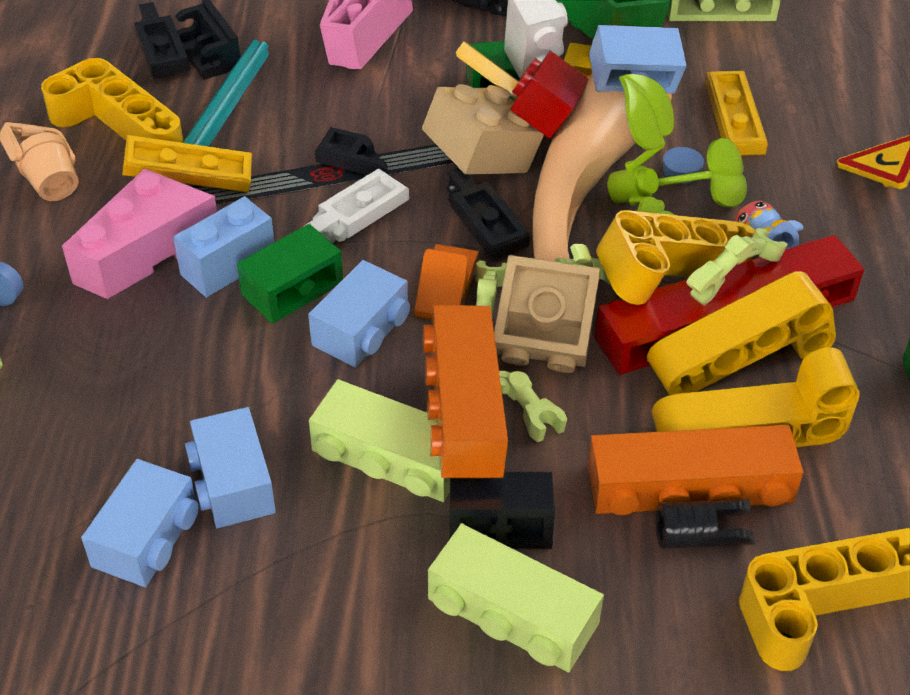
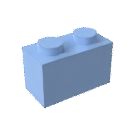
[589,25,686,94]
[173,196,274,298]
[308,260,410,368]
[185,407,276,529]
[81,459,199,588]

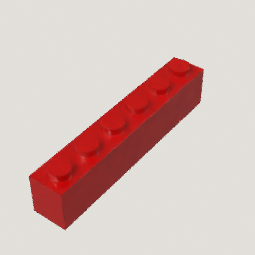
[594,235,865,375]

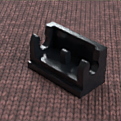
[175,0,240,80]
[449,472,555,549]

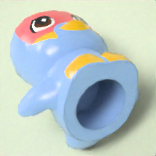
[734,200,804,259]

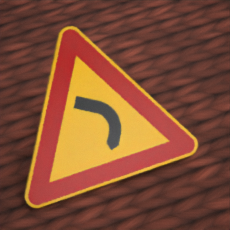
[837,135,910,189]

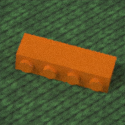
[422,305,508,478]
[587,425,804,515]

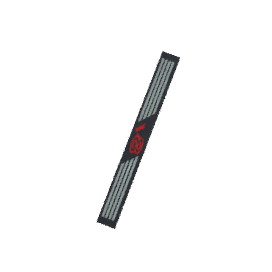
[192,144,454,205]

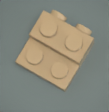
[494,255,600,373]

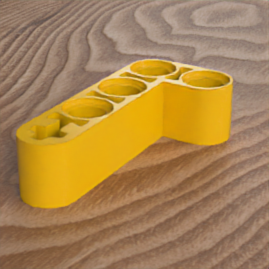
[41,58,184,143]
[596,210,756,305]
[647,271,836,395]
[651,347,860,447]
[739,528,910,671]

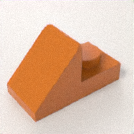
[414,244,478,320]

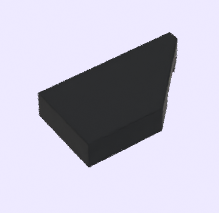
[315,127,387,175]

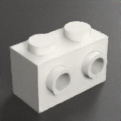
[504,0,568,79]

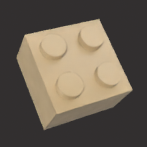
[422,84,544,174]

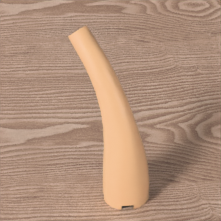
[532,74,672,262]

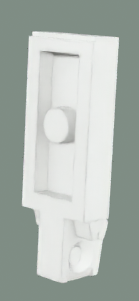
[303,169,409,244]

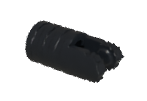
[655,499,755,548]

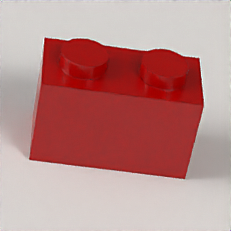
[510,50,589,139]

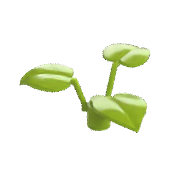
[607,74,747,215]

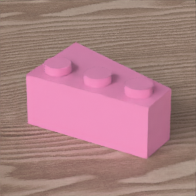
[320,0,413,69]
[62,168,217,299]

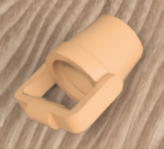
[0,122,79,201]

